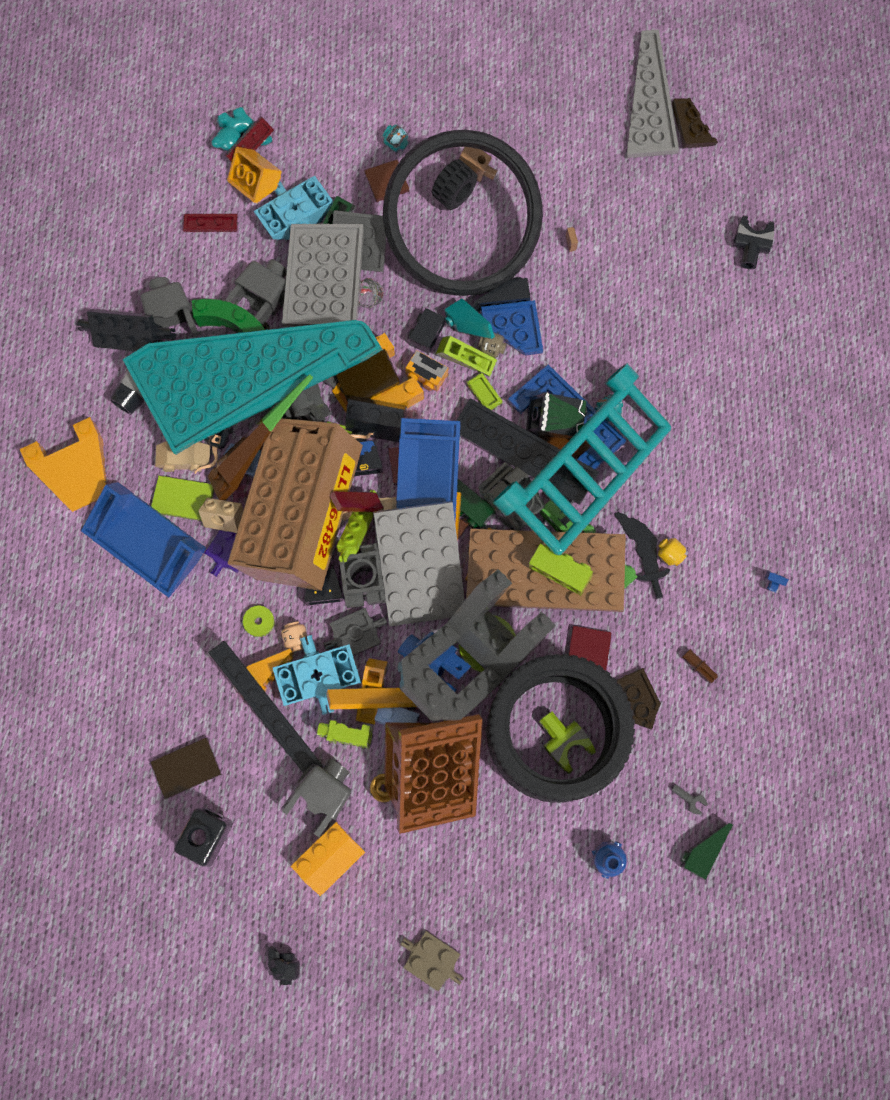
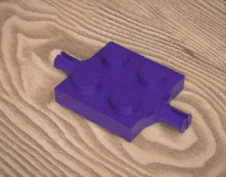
[204,530,239,577]

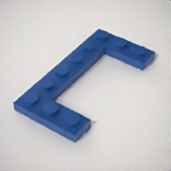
[508,364,626,469]

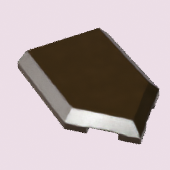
[617,668,661,730]

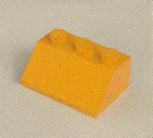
[227,147,282,203]
[291,822,365,896]

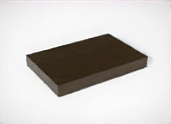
[336,349,400,402]
[151,737,222,799]

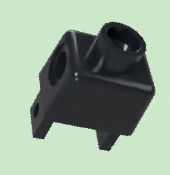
[174,807,233,868]

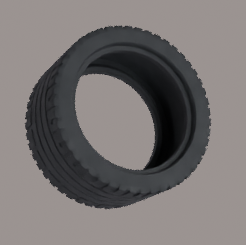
[486,654,635,803]

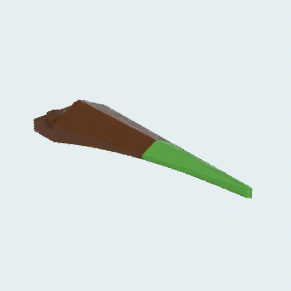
[207,374,313,501]

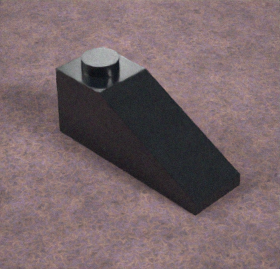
[475,277,531,311]

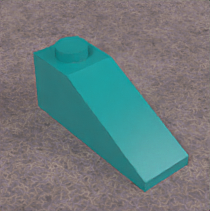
[444,299,495,339]

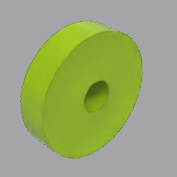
[243,606,275,637]

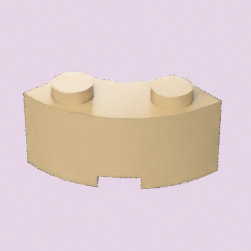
[155,441,210,472]

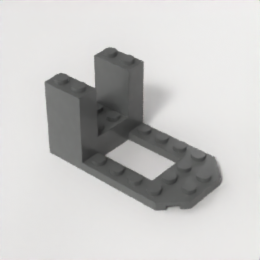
[398,569,556,721]

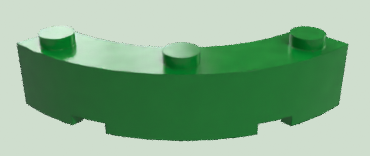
[191,299,265,333]

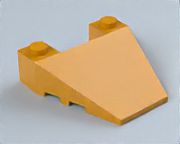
[20,417,107,512]

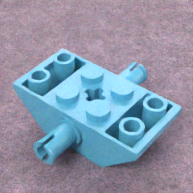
[254,176,334,240]
[273,635,361,715]

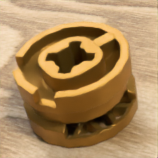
[370,774,391,802]

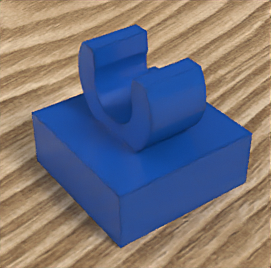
[765,570,789,593]

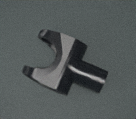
[733,215,775,270]

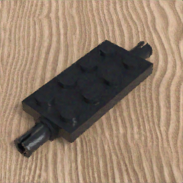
[77,309,176,351]

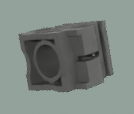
[273,384,331,422]
[478,462,545,531]
[339,543,386,608]

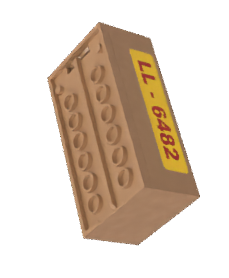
[228,419,363,591]

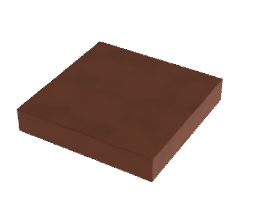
[364,159,410,202]

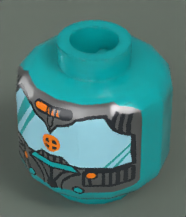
[382,124,409,152]

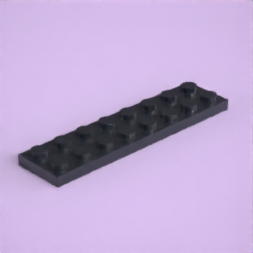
[456,398,599,506]

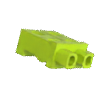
[317,720,373,749]

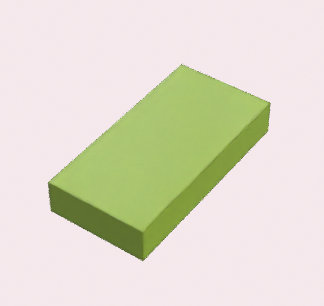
[467,373,503,410]

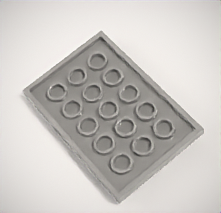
[282,224,364,327]
[374,501,465,626]

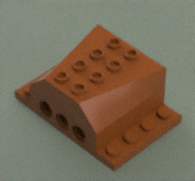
[384,714,482,834]

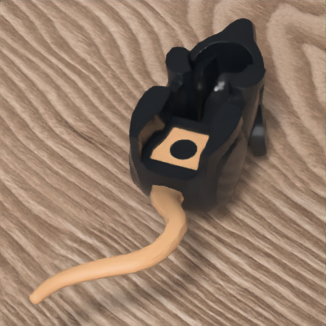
[194,426,233,474]

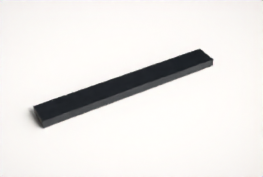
[208,640,323,773]

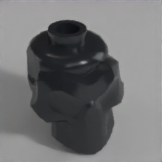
[266,945,300,985]

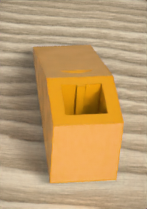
[246,649,294,691]

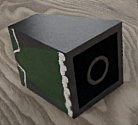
[526,393,587,439]

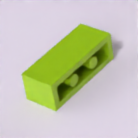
[529,543,593,596]

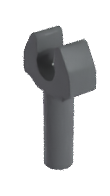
[671,784,708,815]

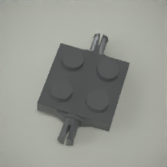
[323,608,387,656]

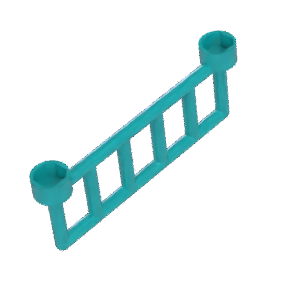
[492,363,671,555]

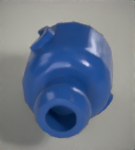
[592,841,627,879]

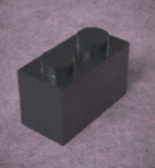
[408,308,445,354]

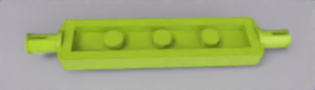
[337,490,377,563]

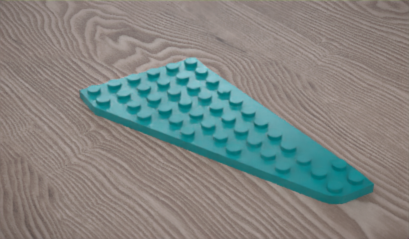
[123,320,383,455]

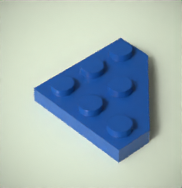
[481,300,543,356]

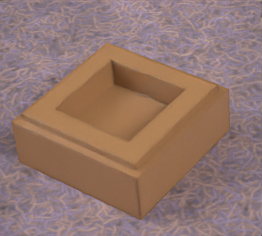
[565,227,578,252]

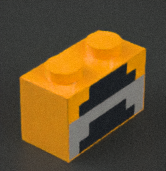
[405,350,449,392]

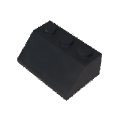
[346,396,407,442]

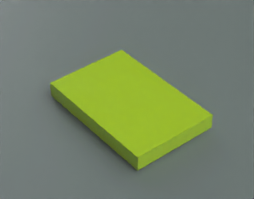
[151,476,214,521]

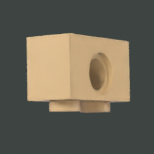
[199,498,243,533]

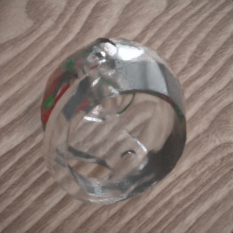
[359,278,384,309]

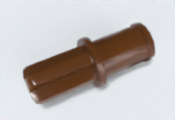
[682,649,718,683]

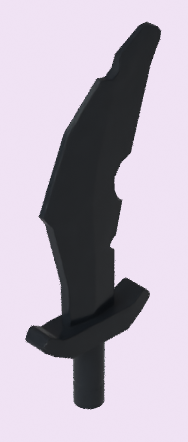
[614,512,670,600]

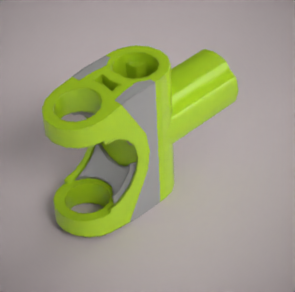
[539,711,596,774]

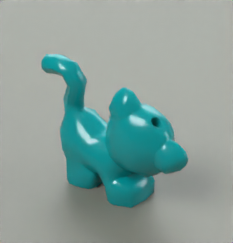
[211,107,272,151]

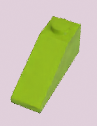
[436,336,497,377]

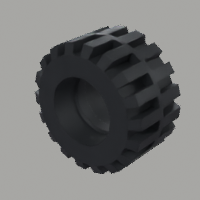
[431,159,478,210]

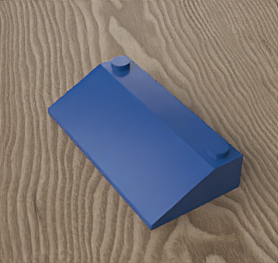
[396,418,460,521]
[81,482,206,598]

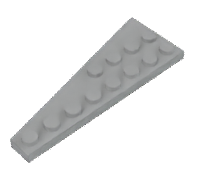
[626,29,679,158]

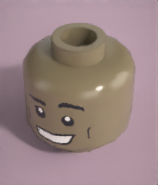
[478,333,507,358]

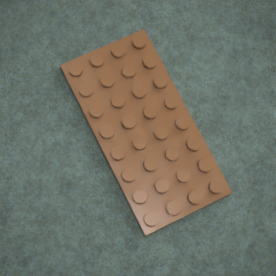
[466,529,626,612]

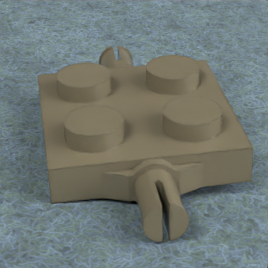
[400,931,464,992]

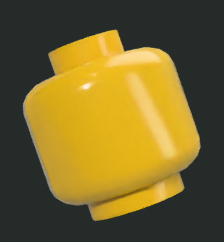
[658,538,687,566]

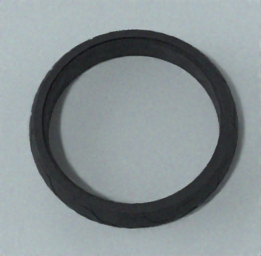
[383,130,543,296]

